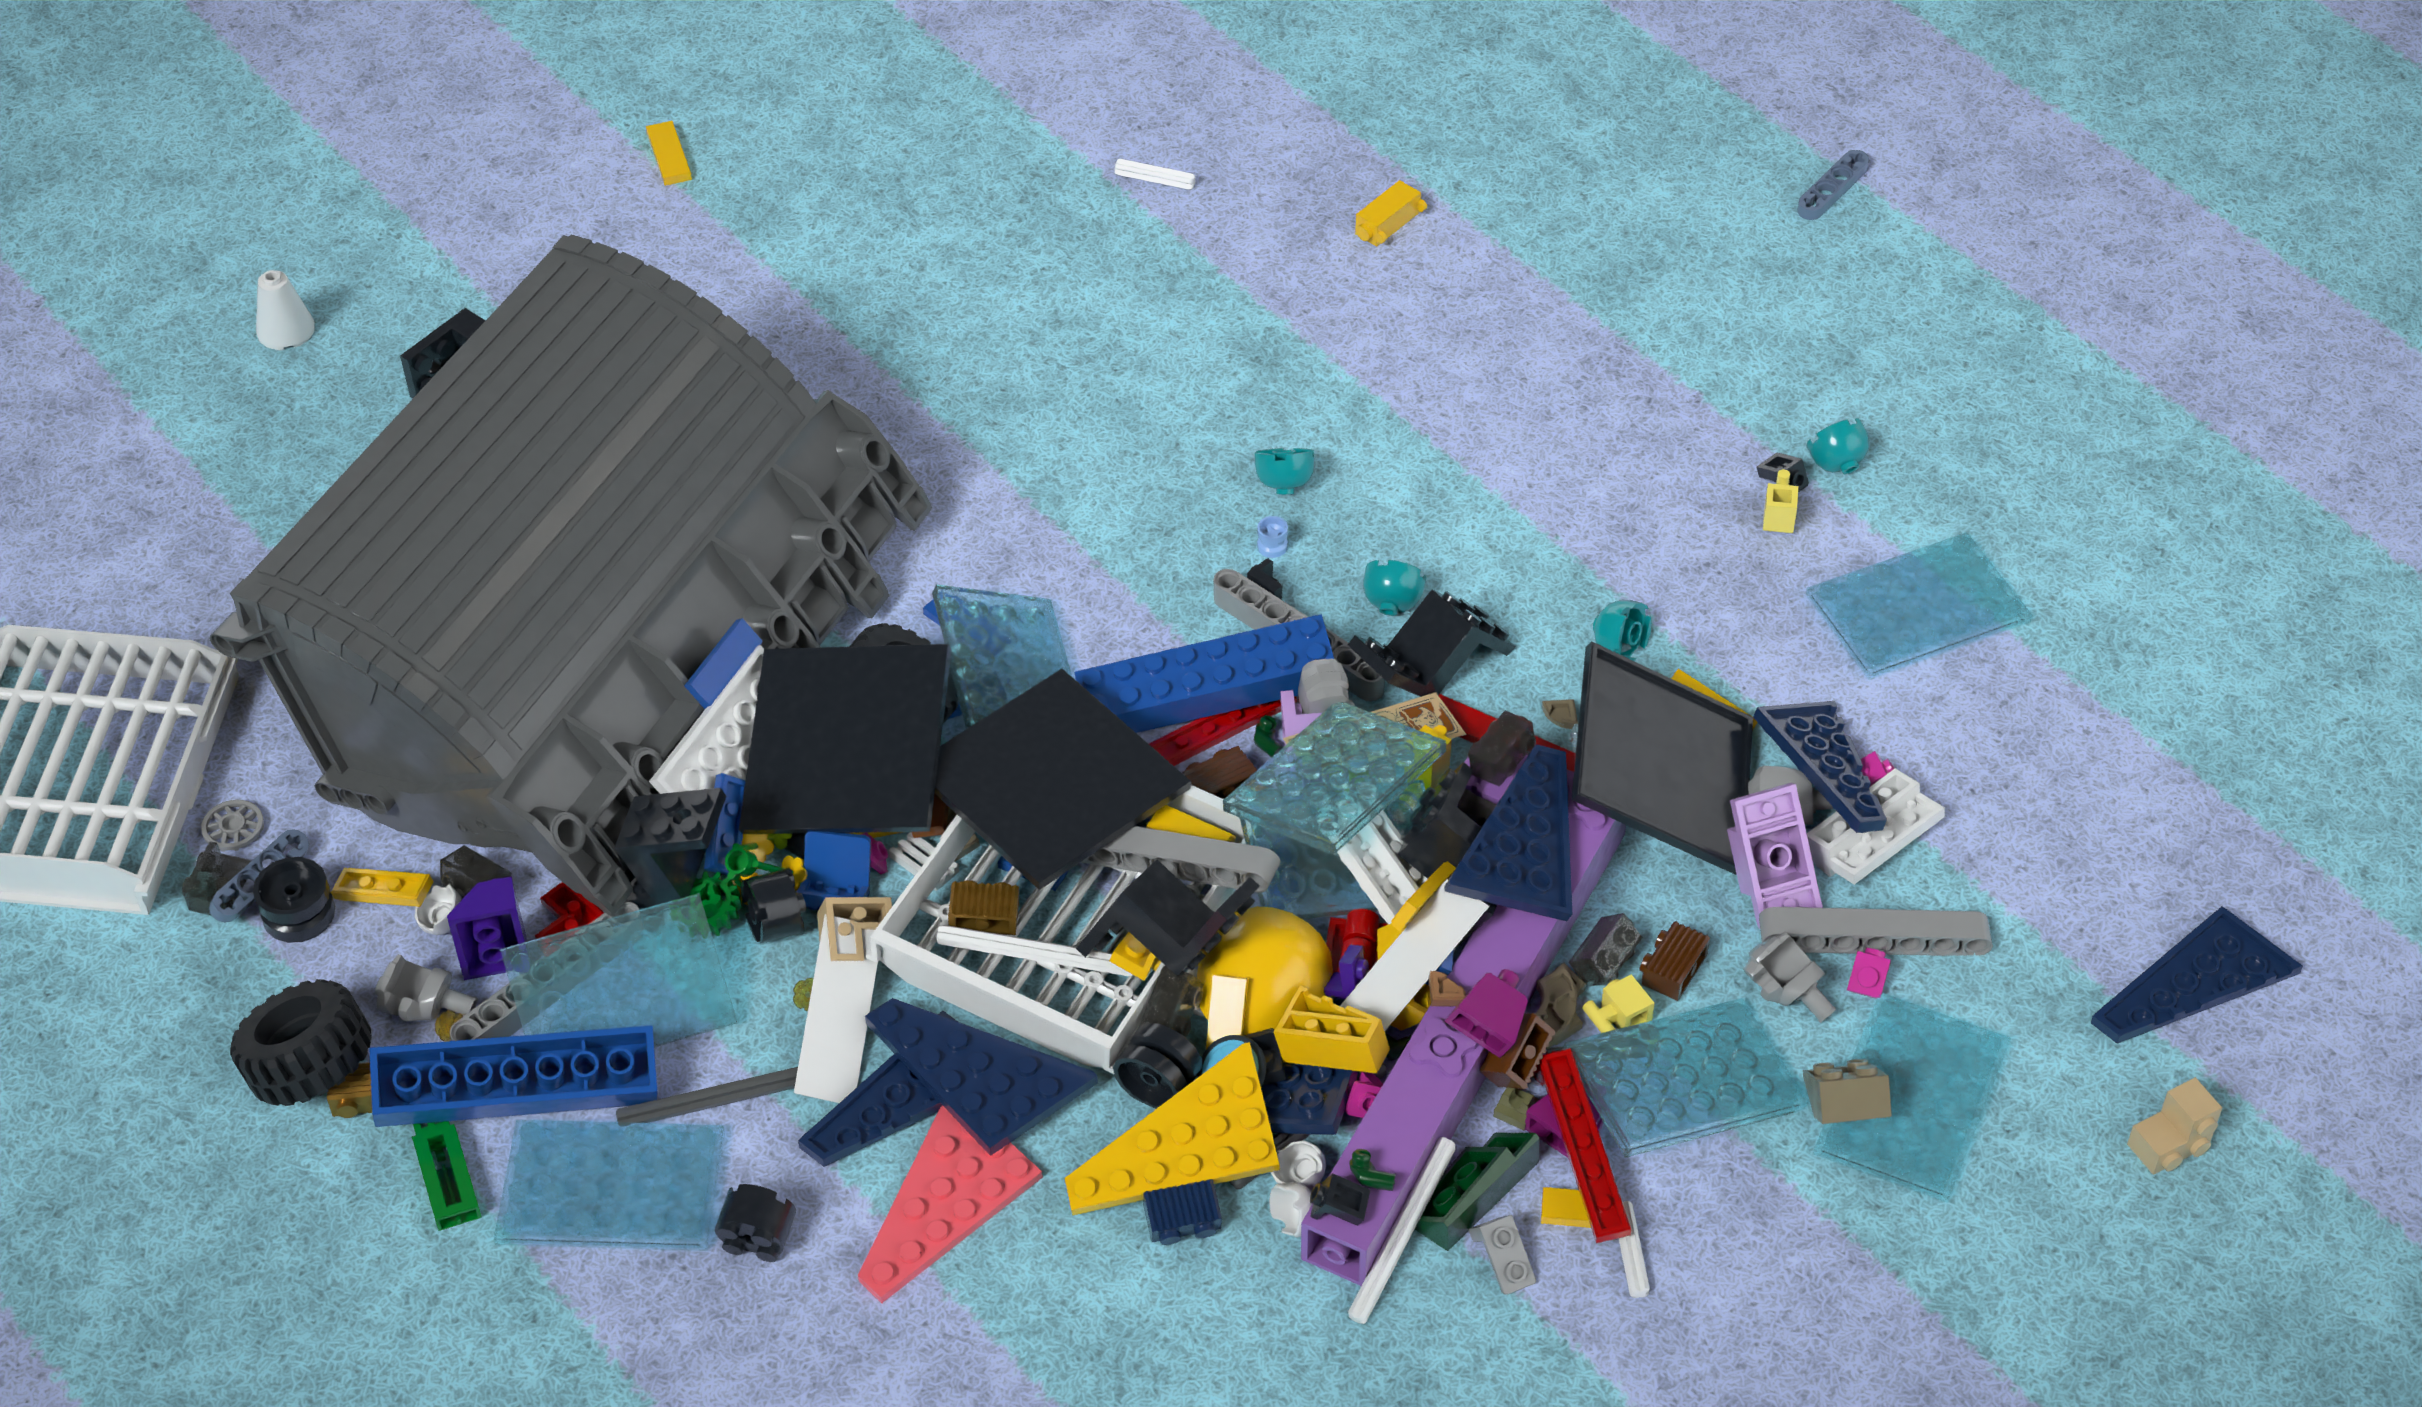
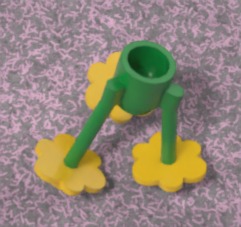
[725,834,807,905]

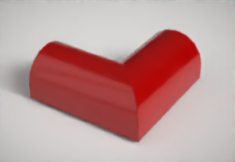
[535,882,604,956]

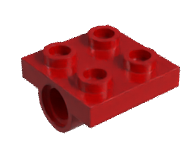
[1326,909,1388,973]

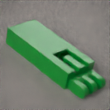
[412,1121,482,1231]

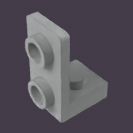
[1468,1215,1536,1295]

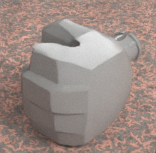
[1298,659,1358,726]
[1748,766,1833,825]
[1743,932,1836,1023]
[375,954,478,1021]

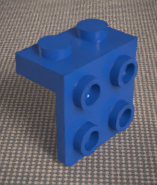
[796,831,871,910]

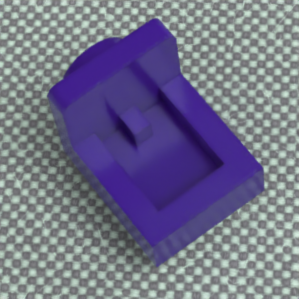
[1324,945,1369,999]

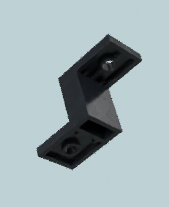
[400,308,486,398]
[1347,589,1516,697]
[1398,762,1497,949]
[596,788,727,911]
[1076,859,1260,976]

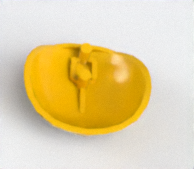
[1196,906,1333,1036]

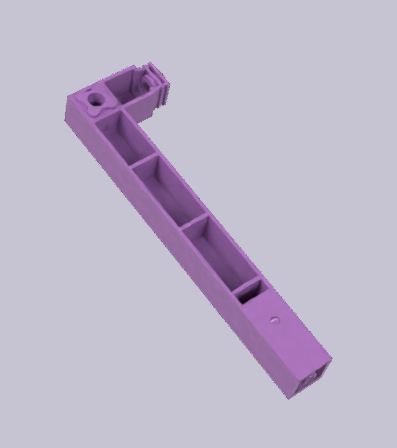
[1301,743,1626,1286]

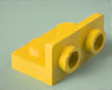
[1109,932,1161,981]

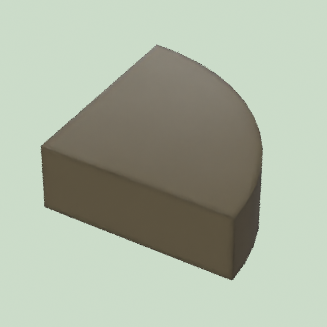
[1542,699,1578,730]

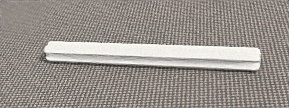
[937,925,1133,977]
[1348,1137,1456,1324]

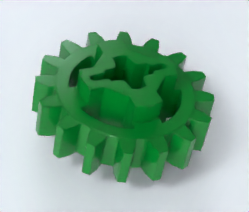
[669,871,742,939]

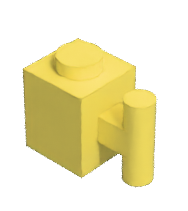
[1763,469,1799,533]
[1582,974,1655,1039]

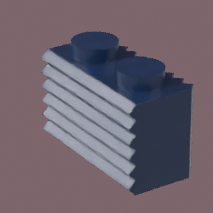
[1143,1179,1222,1245]

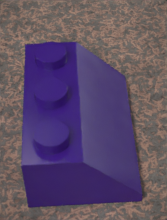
[447,876,531,981]

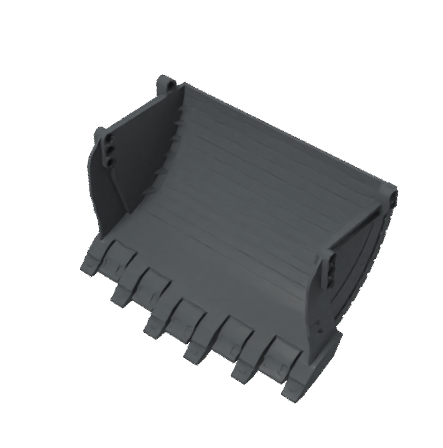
[210,234,932,916]

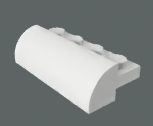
[1807,769,1945,885]
[1314,789,1427,924]

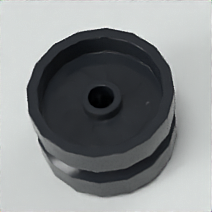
[253,857,335,943]
[1113,1023,1203,1109]

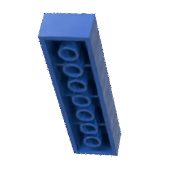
[1074,614,1334,733]
[369,1025,658,1127]

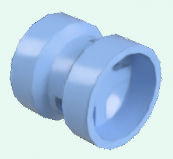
[1257,516,1288,558]

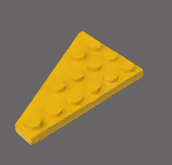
[1065,1042,1280,1216]

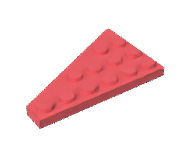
[858,1105,1043,1303]

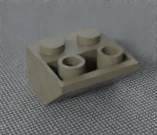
[1803,1059,1892,1124]

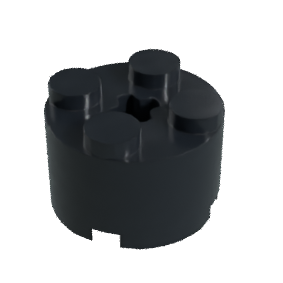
[741,868,806,943]
[715,1184,796,1262]

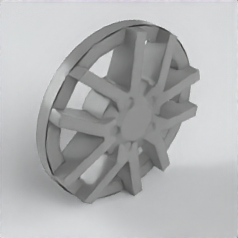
[201,800,264,852]

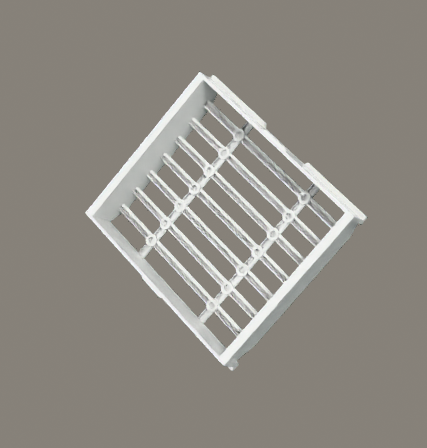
[0,625,239,915]
[865,785,1268,1074]

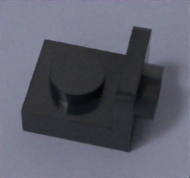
[1756,452,1809,492]
[1247,558,1283,600]
[1244,1028,1286,1086]
[1310,1173,1370,1226]

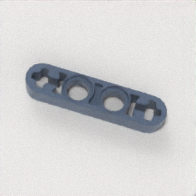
[1797,150,1869,220]
[209,829,309,923]

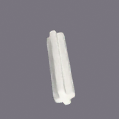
[1115,159,1195,190]
[1619,1201,1650,1298]

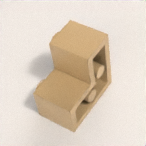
[817,897,892,961]
[2127,1077,2222,1175]

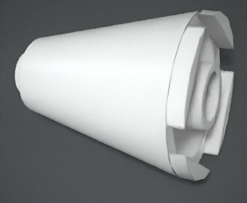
[256,270,314,350]

